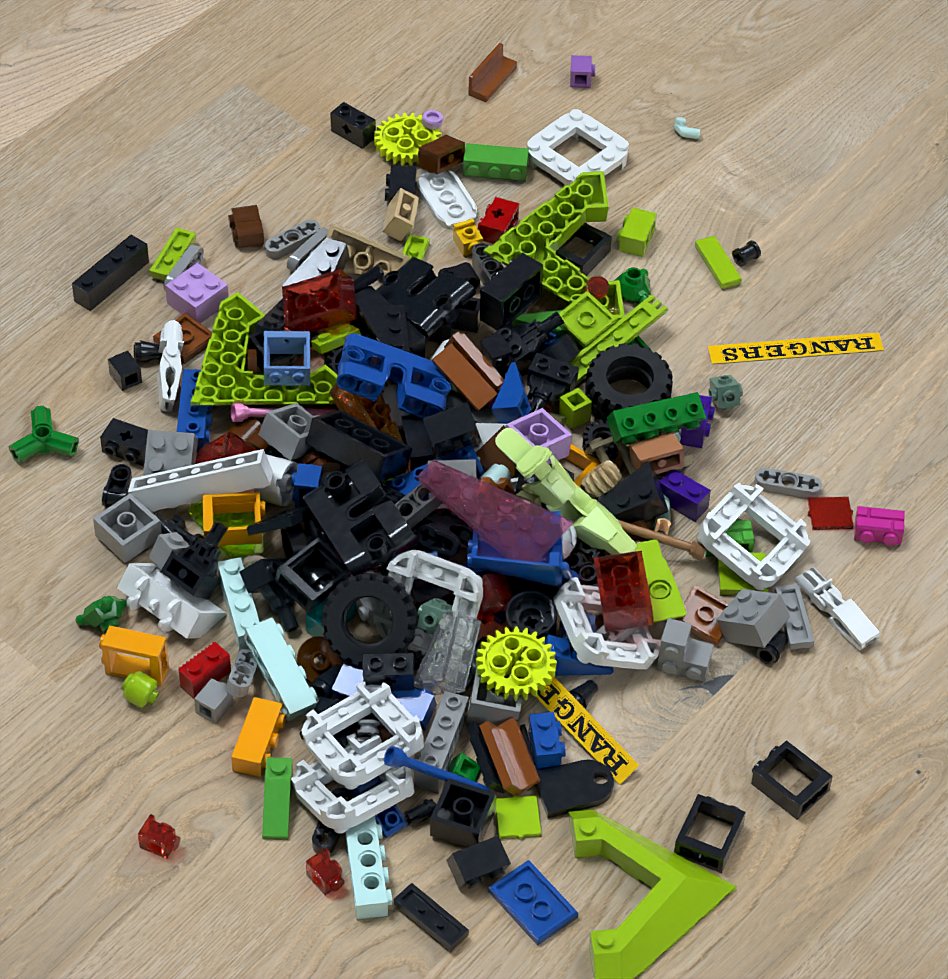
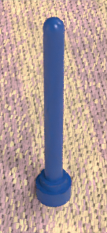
[559,562,579,584]
[384,746,490,791]

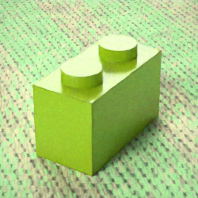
[616,207,657,257]

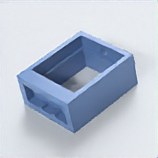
[264,331,310,385]

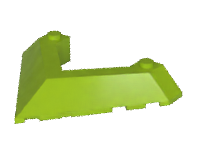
[483,171,625,321]
[191,292,353,407]
[568,810,737,979]

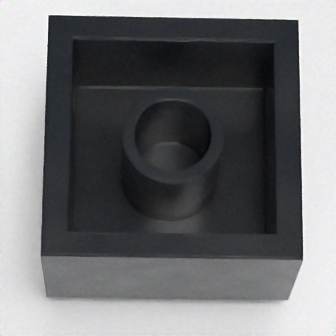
[430,778,496,847]

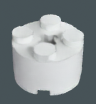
[254,454,299,507]

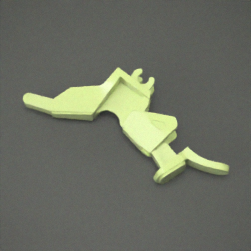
[495,428,637,562]

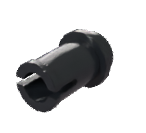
[404,799,436,827]

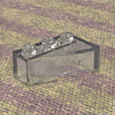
[415,611,481,695]

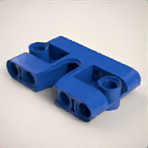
[337,334,451,418]

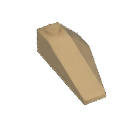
[326,224,410,276]

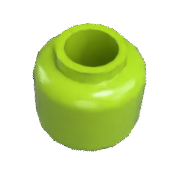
[121,671,159,708]

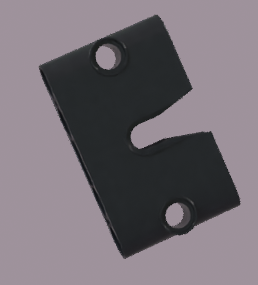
[376,257,476,338]
[303,459,416,576]

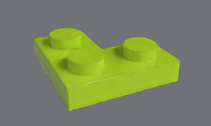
[311,320,361,354]

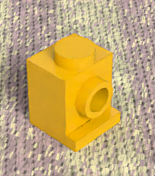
[453,219,483,257]

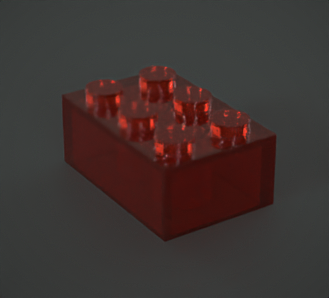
[282,269,357,333]
[594,550,654,632]

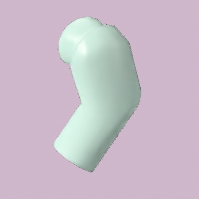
[673,117,700,139]

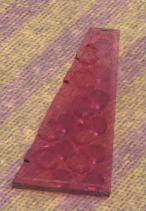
[417,460,574,562]

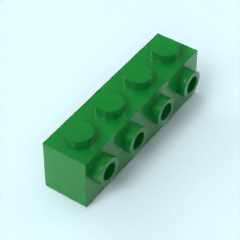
[607,392,706,445]

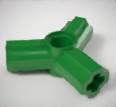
[8,405,79,463]

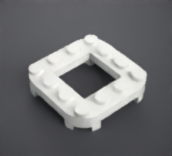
[527,109,629,186]
[697,483,810,590]
[373,550,483,664]
[553,577,661,670]
[301,681,424,790]
[291,733,414,833]

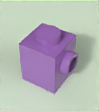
[570,55,595,88]

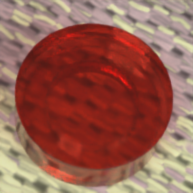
[586,276,609,299]

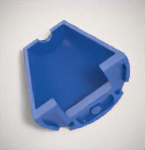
[468,511,564,587]

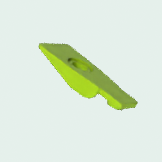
[636,540,686,624]

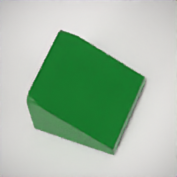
[448,752,480,781]

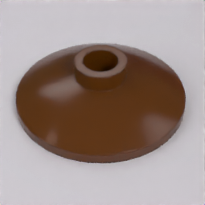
[297,636,343,684]

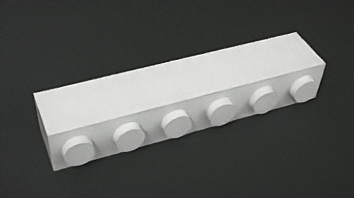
[128,449,273,513]

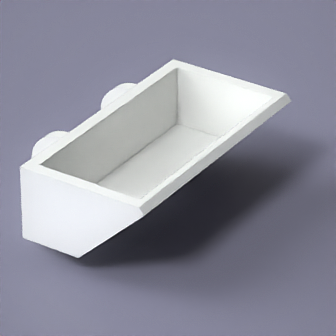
[117,563,227,639]

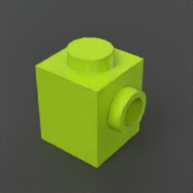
[559,388,592,429]

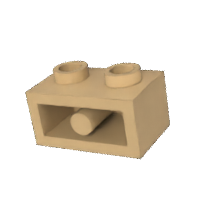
[382,188,419,241]

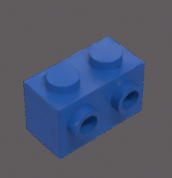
[291,463,322,508]
[528,712,566,771]

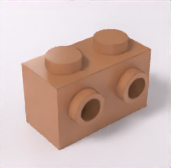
[630,432,684,474]

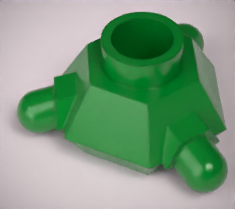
[614,267,651,303]
[75,596,127,633]

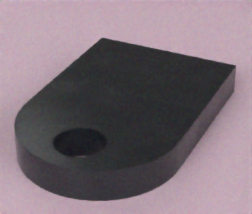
[535,759,614,818]

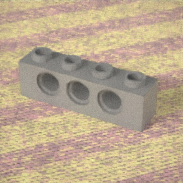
[414,691,469,794]

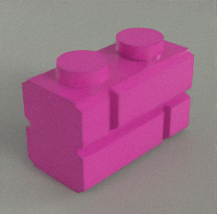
[854,506,905,546]

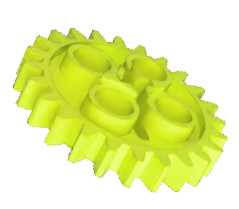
[374,113,442,166]
[476,627,557,701]

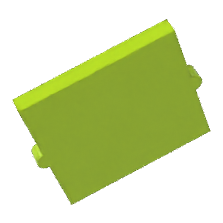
[496,795,541,840]

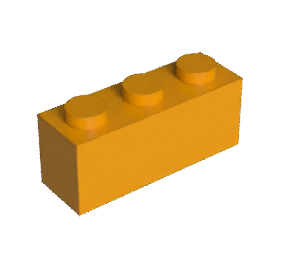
[231,697,286,778]

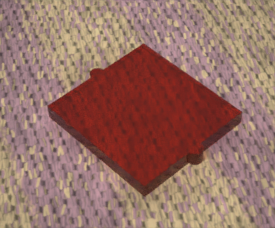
[808,497,854,530]

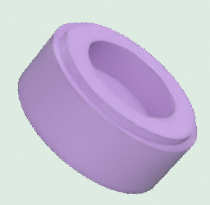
[422,110,443,129]

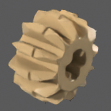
[581,460,622,498]

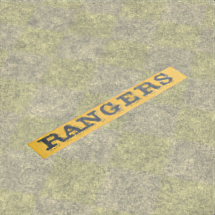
[708,332,884,364]
[508,648,639,784]

